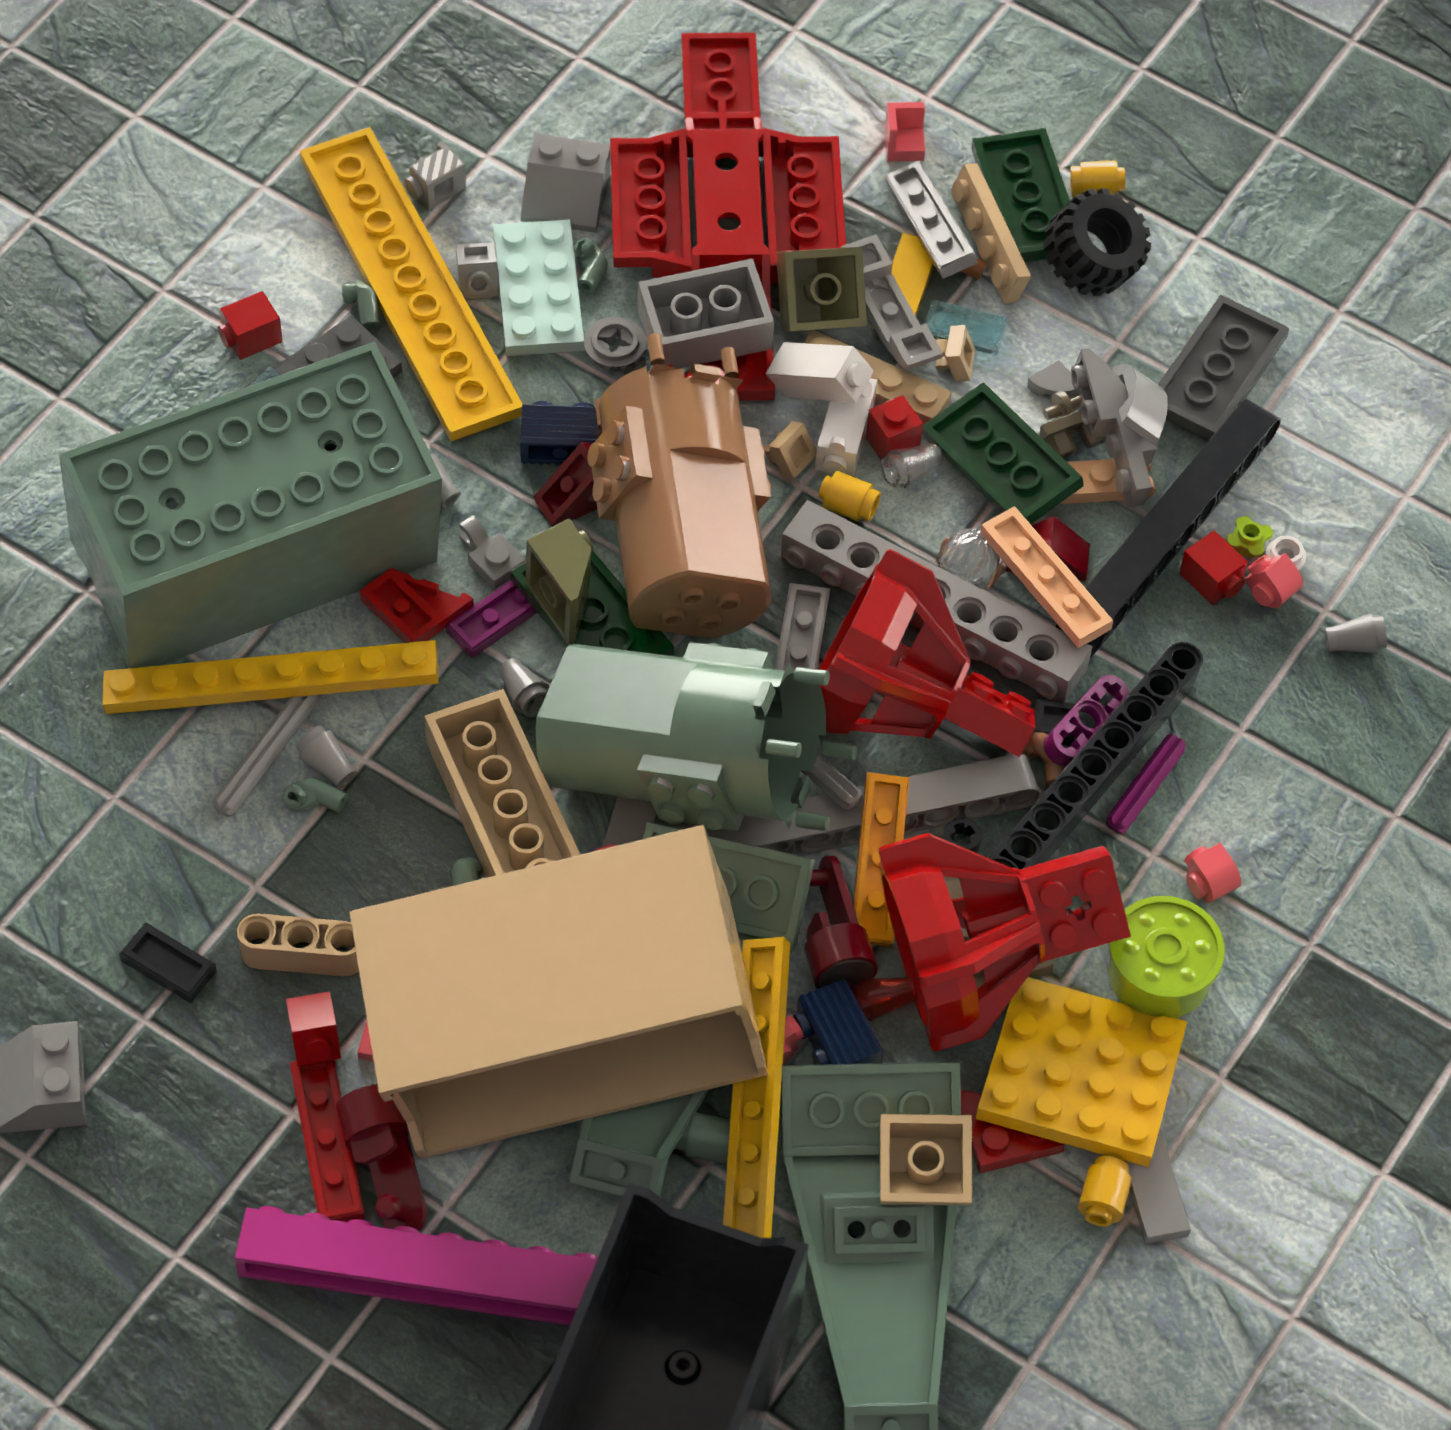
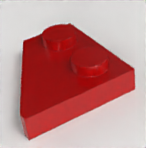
[359,568,474,643]
[961,1090,1065,1174]

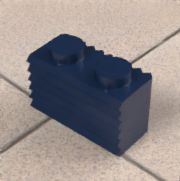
[520,401,600,465]
[793,979,883,1065]

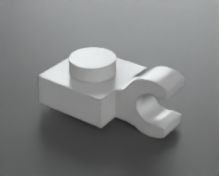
[459,516,526,590]

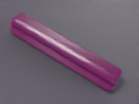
[1106,734,1186,834]

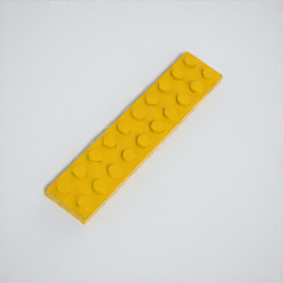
[299,127,522,442]

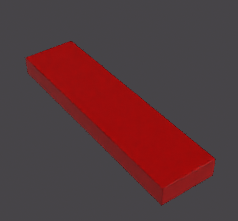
[289,1060,365,1222]

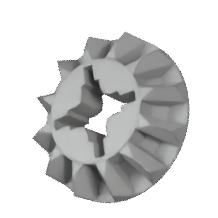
[584,317,646,371]

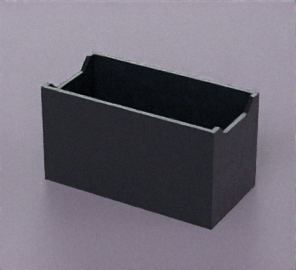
[528,1183,809,1430]

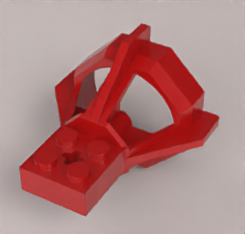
[819,549,1036,757]
[878,833,1131,1051]

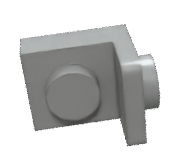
[456,242,499,300]

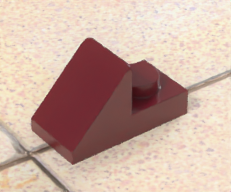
[533,442,598,527]

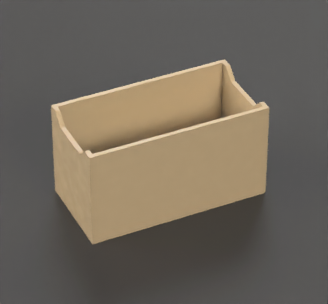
[349,825,768,1159]

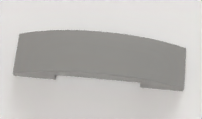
[841,234,943,370]
[1112,364,1168,445]

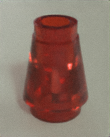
[850,976,917,1022]

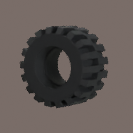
[1043,188,1151,296]

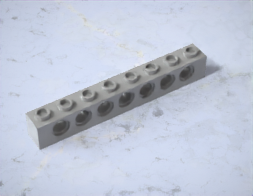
[781,500,1092,702]

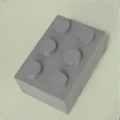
[638,259,774,368]

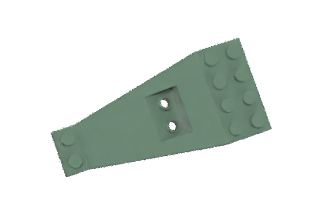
[569,822,815,1197]
[781,1062,961,1430]

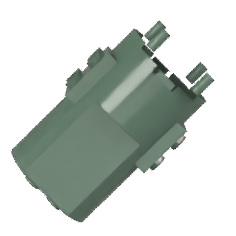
[536,642,857,831]

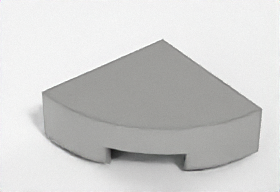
[1027,360,1080,399]

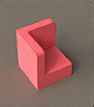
[884,102,925,162]

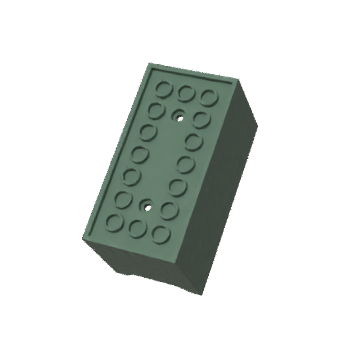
[59,341,442,668]

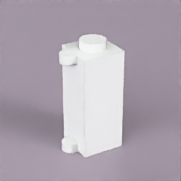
[766,342,874,403]
[815,378,877,477]

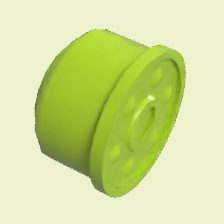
[1108,896,1225,1018]

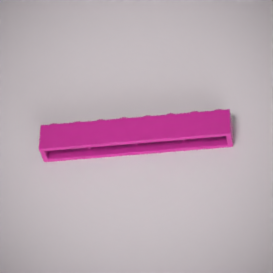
[235,1206,598,1326]

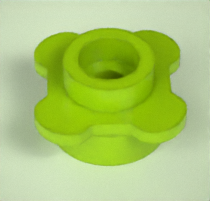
[1226,516,1273,558]

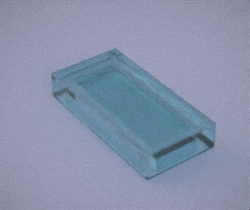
[925,300,1008,356]

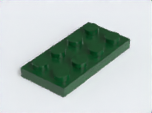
[971,128,1070,262]
[922,382,1084,525]
[510,551,674,656]

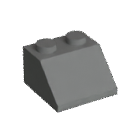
[521,133,610,233]
[0,1021,86,1133]

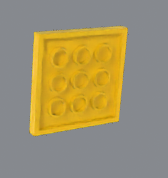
[975,977,1188,1168]

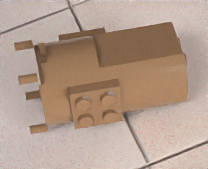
[588,333,771,639]

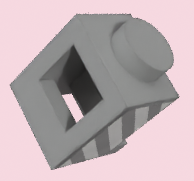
[404,140,466,210]

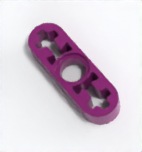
[1044,675,1129,766]

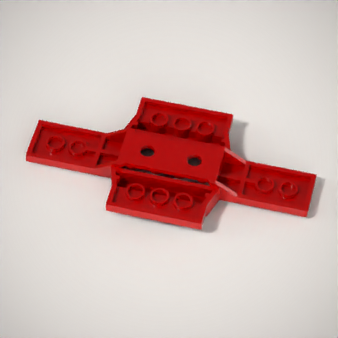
[610,32,846,401]

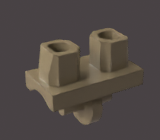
[1037,390,1106,458]

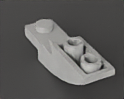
[1071,348,1157,507]

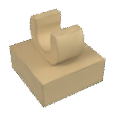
[935,325,976,381]
[764,421,817,479]

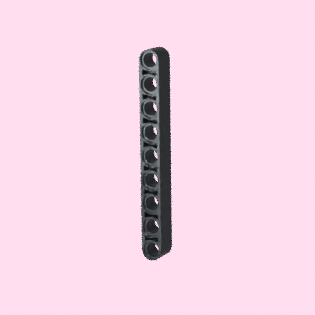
[1056,398,1281,658]
[989,642,1203,870]

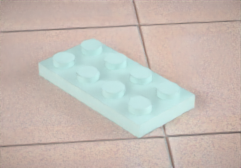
[493,219,584,356]

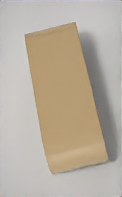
[237,914,359,976]

